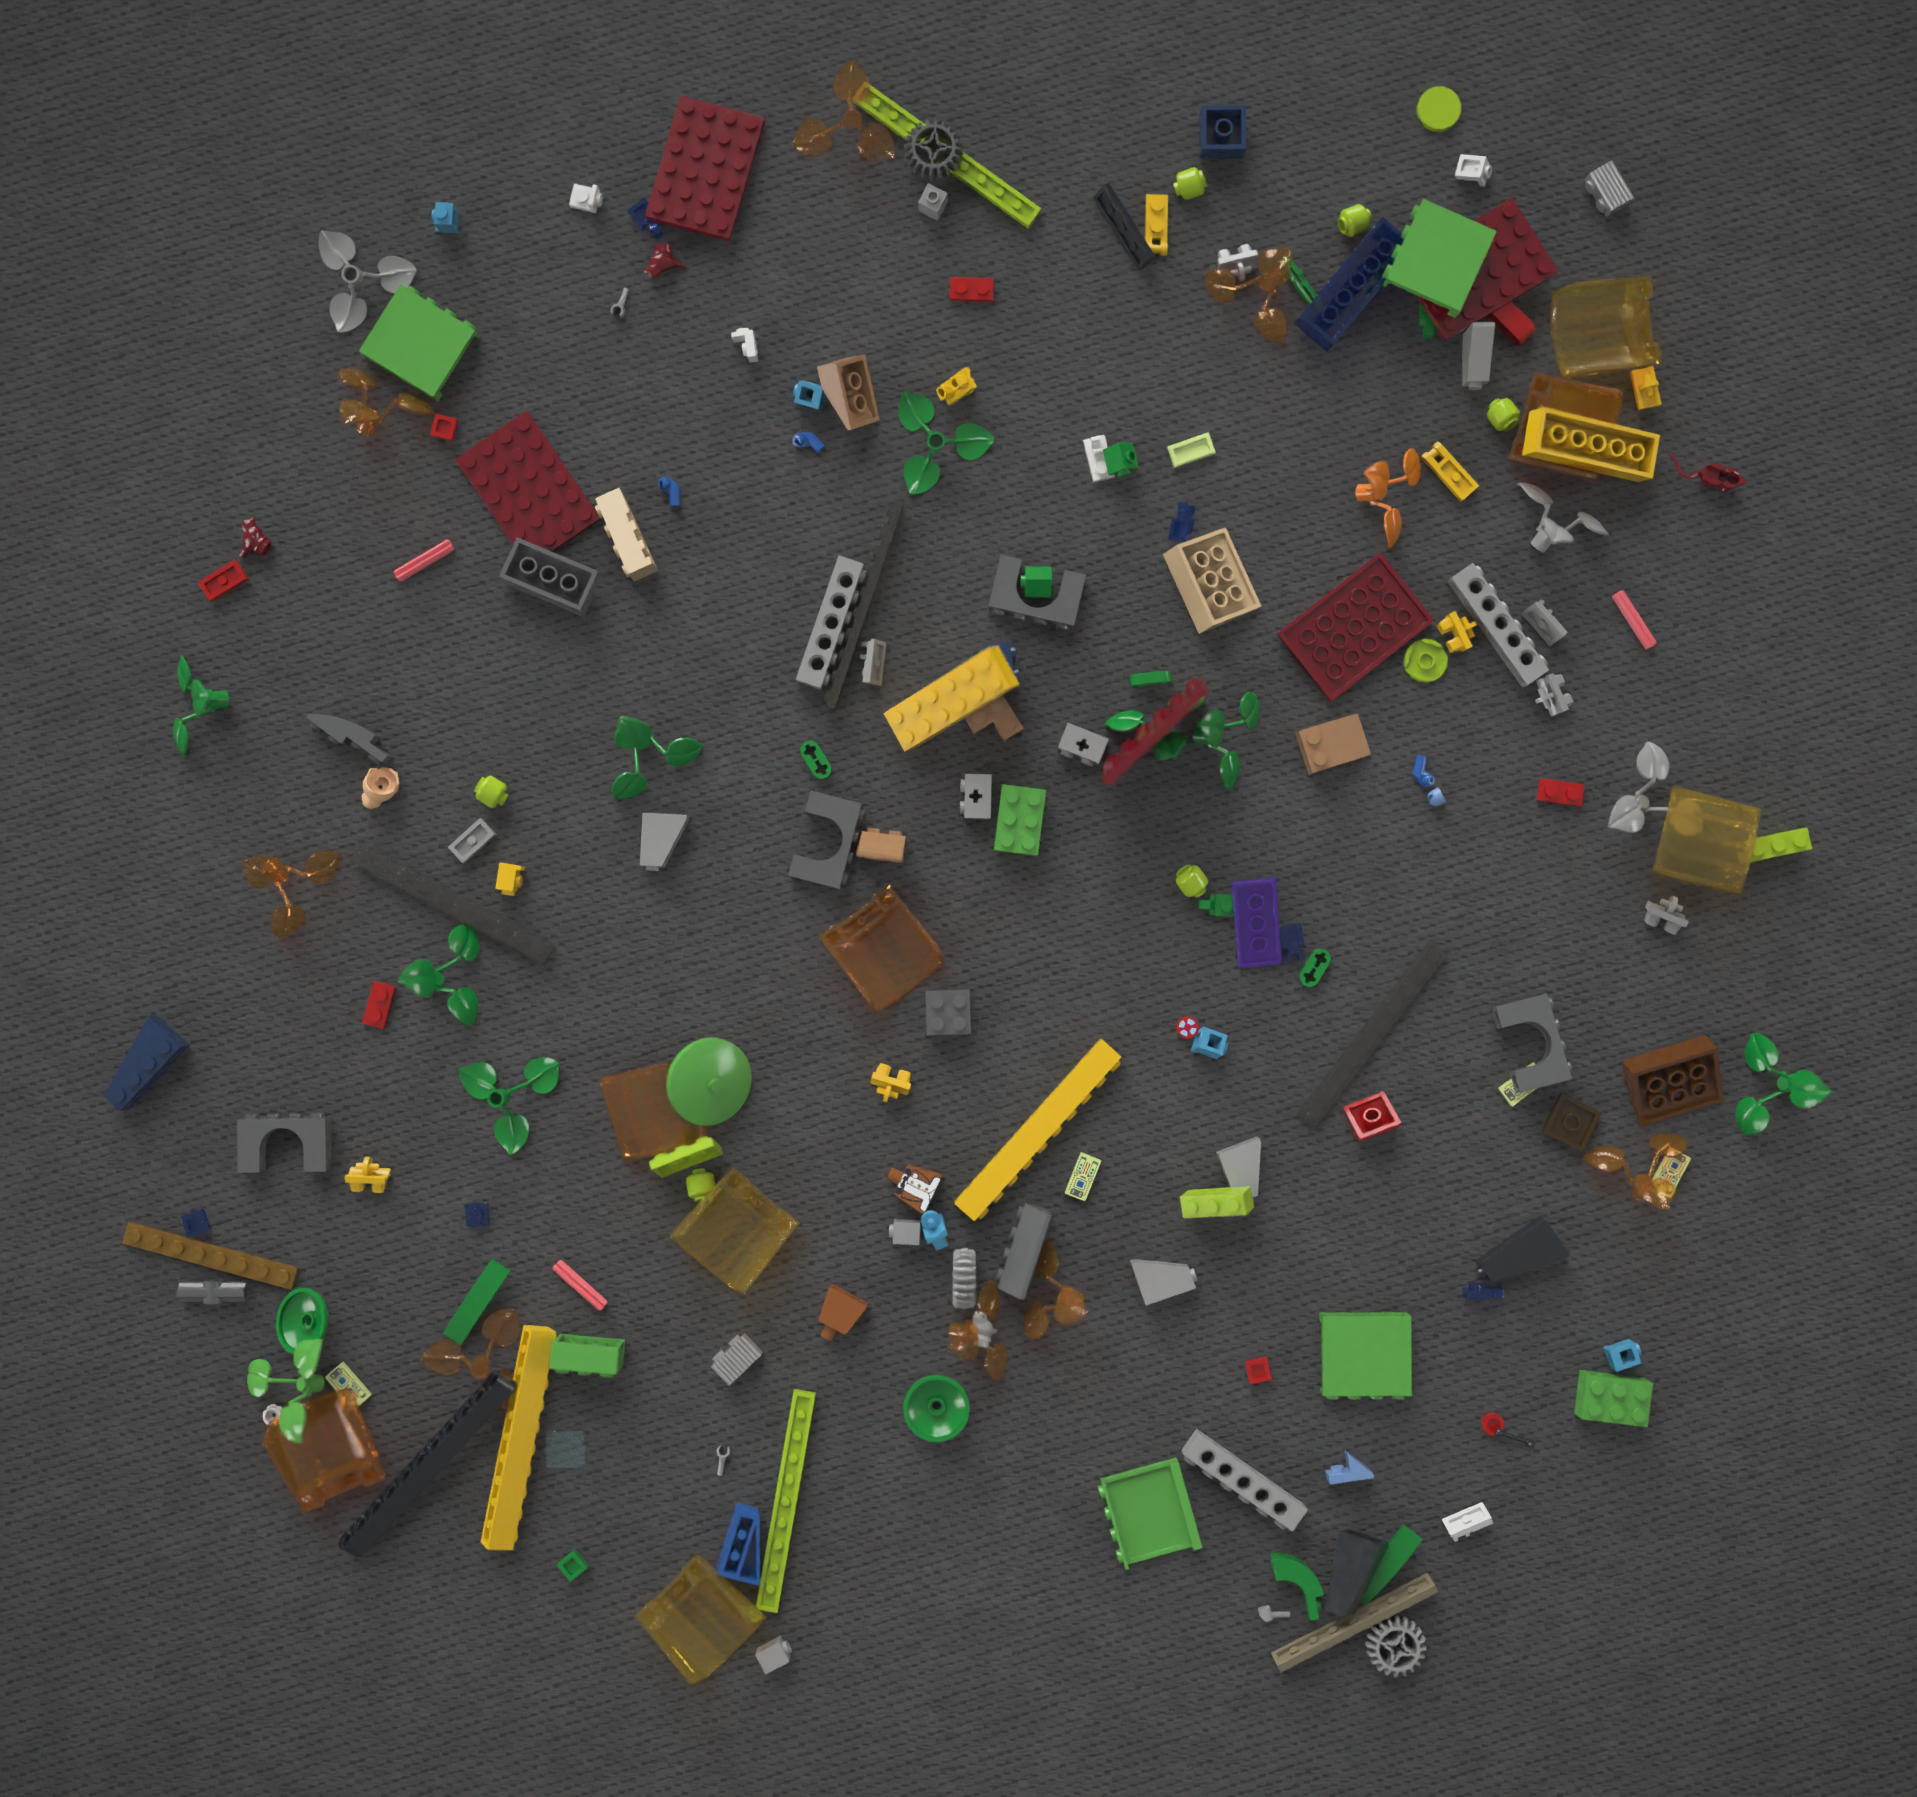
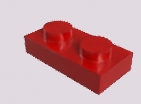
[950,277,994,302]
[198,560,249,602]
[1537,778,1585,807]
[362,981,396,1029]

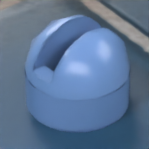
[1427,787,1446,806]

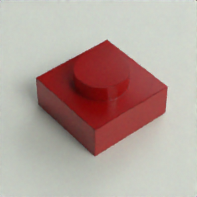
[430,414,459,442]
[1244,1356,1272,1385]

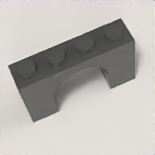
[988,555,1086,631]
[788,791,865,889]
[1491,994,1573,1093]
[237,1113,332,1173]

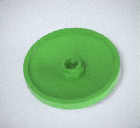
[666,1037,752,1126]

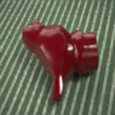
[644,244,685,278]
[239,518,272,558]

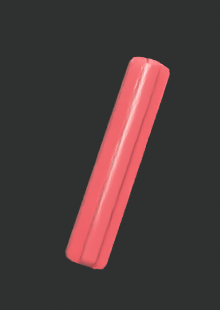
[394,540,454,581]
[1612,590,1656,649]
[553,1260,607,1311]

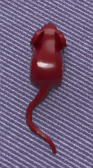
[1668,454,1747,492]

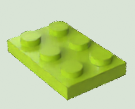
[649,1137,723,1178]

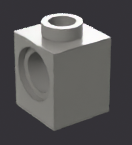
[918,183,948,221]
[889,1219,921,1245]
[755,1636,792,1675]

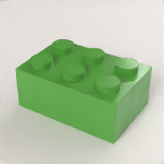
[994,784,1046,856]
[549,1334,625,1377]
[1574,1370,1653,1427]

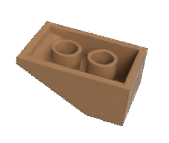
[817,355,880,430]
[1295,713,1371,775]
[857,828,906,863]

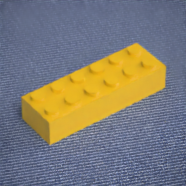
[1522,407,1660,482]
[883,646,1020,752]

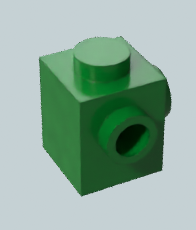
[1103,443,1139,478]
[1020,566,1052,598]

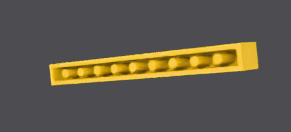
[954,1038,1121,1221]
[481,1325,557,1550]

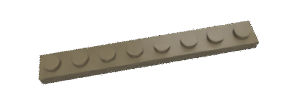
[1271,1573,1438,1673]

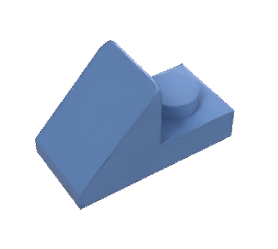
[1325,1450,1374,1484]

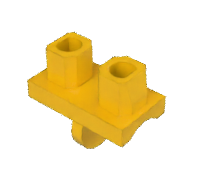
[1630,366,1661,410]
[936,367,977,406]
[1437,611,1477,653]
[870,1063,911,1102]
[345,1157,391,1193]

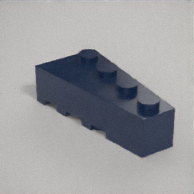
[104,1015,189,1111]

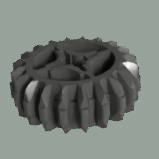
[904,119,963,181]

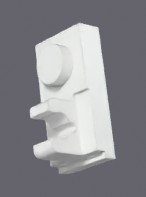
[1083,435,1115,483]
[1442,1502,1493,1542]

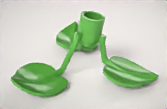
[247,1339,324,1443]

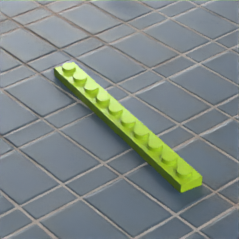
[852,81,1041,228]
[756,1389,816,1613]

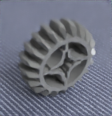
[953,1248,976,1309]
[1366,1614,1426,1677]

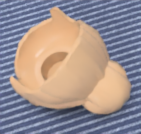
[362,767,400,809]

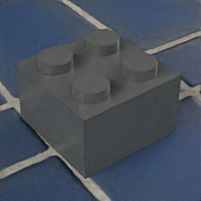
[925,989,971,1035]

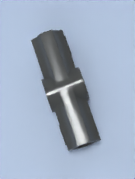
[177,1279,249,1304]

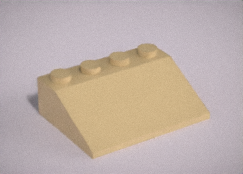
[1163,527,1262,634]

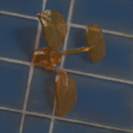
[793,59,895,161]
[1204,247,1291,343]
[338,368,435,436]
[242,850,340,938]
[1583,1133,1688,1211]
[1024,1240,1088,1339]
[949,1278,1008,1381]
[421,1308,520,1410]

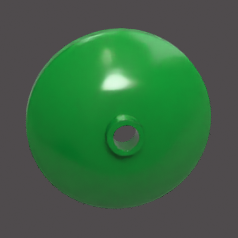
[276,1288,328,1355]
[903,1375,970,1442]

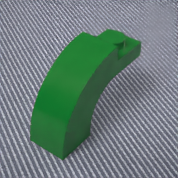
[1270,1553,1324,1621]

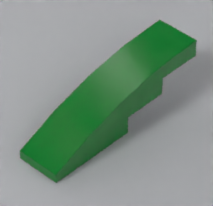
[443,1259,510,1346]
[1362,1524,1423,1605]

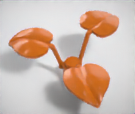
[1356,448,1421,548]

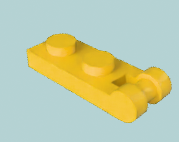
[1145,194,1168,256]
[1420,442,1479,502]

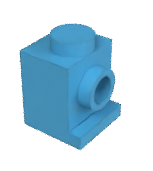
[432,202,459,233]
[793,380,827,409]
[1191,1027,1228,1059]
[1603,1339,1642,1372]

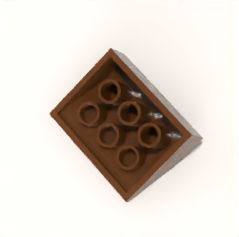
[1622,1035,1724,1127]

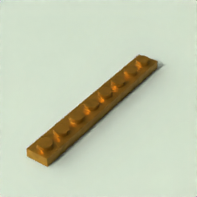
[122,1221,299,1290]

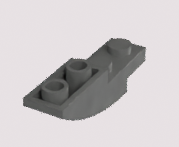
[306,714,392,764]

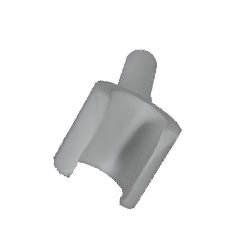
[611,288,629,318]
[717,1445,730,1476]
[1258,1605,1290,1622]

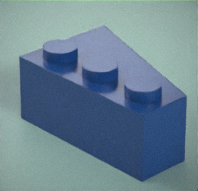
[717,1503,760,1586]

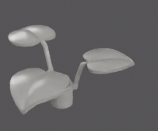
[319,230,417,332]
[1516,483,1609,552]
[1608,742,1702,836]

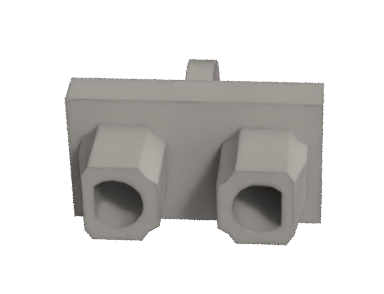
[1217,244,1258,281]
[1535,673,1573,716]
[1644,896,1689,935]

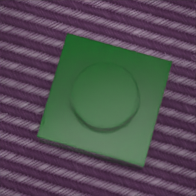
[557,1549,589,1582]

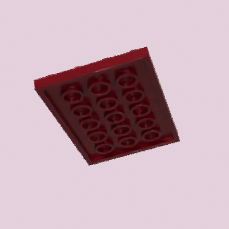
[645,95,765,242]
[1416,197,1559,341]
[455,411,601,552]
[1277,552,1435,702]
[1102,676,1209,786]

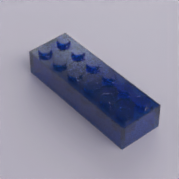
[1294,216,1404,352]

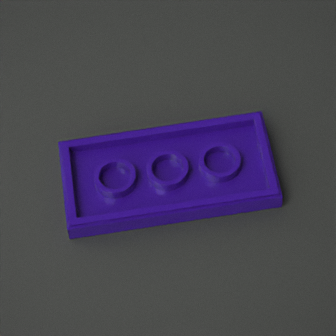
[1231,877,1282,968]

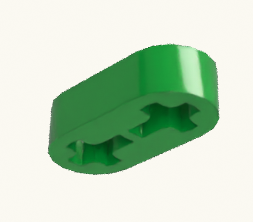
[1130,671,1172,687]
[800,741,832,780]
[1298,949,1331,987]

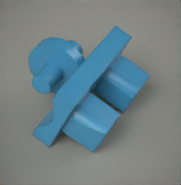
[921,1210,948,1250]

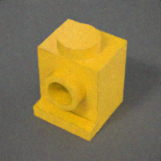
[495,863,525,896]

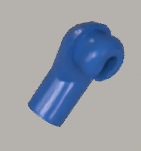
[792,432,826,453]
[658,477,681,507]
[1413,755,1435,787]

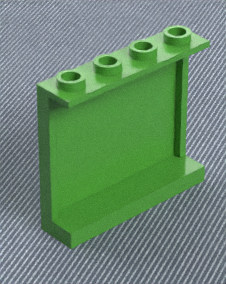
[1382,199,1497,318]
[359,284,479,402]
[1319,1312,1412,1400]
[1098,1458,1202,1569]

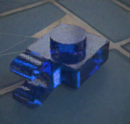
[627,198,664,239]
[1168,502,1195,541]

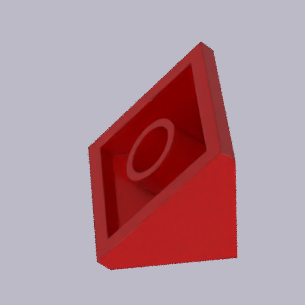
[1343,1091,1402,1141]

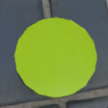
[1417,86,1461,132]
[1403,639,1448,683]

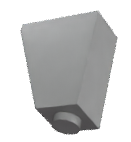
[1462,322,1495,390]
[640,813,689,871]
[1216,1137,1261,1201]
[1130,1259,1198,1305]

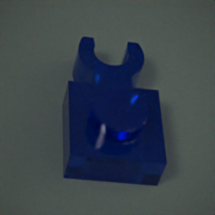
[1280,924,1304,963]
[1462,1283,1504,1299]

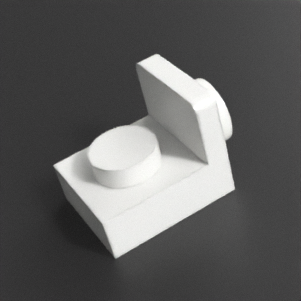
[1455,154,1492,186]
[569,184,603,213]
[731,328,758,362]

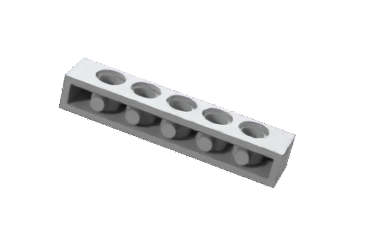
[796,555,867,690]
[1447,563,1549,688]
[1182,1428,1308,1532]

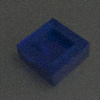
[465,1203,490,1227]
[180,1209,211,1238]

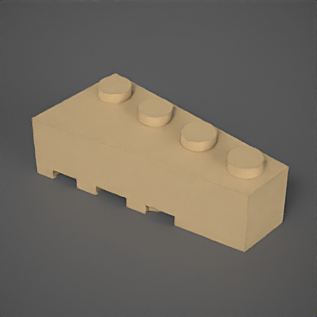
[595,488,658,581]

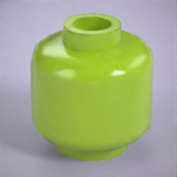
[1173,167,1207,200]
[1337,204,1372,237]
[1487,398,1520,432]
[474,776,508,808]
[1175,864,1208,898]
[686,1168,716,1202]

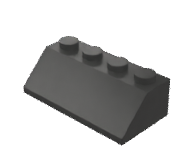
[499,537,599,617]
[995,1202,1052,1300]

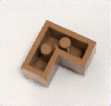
[964,695,1024,742]

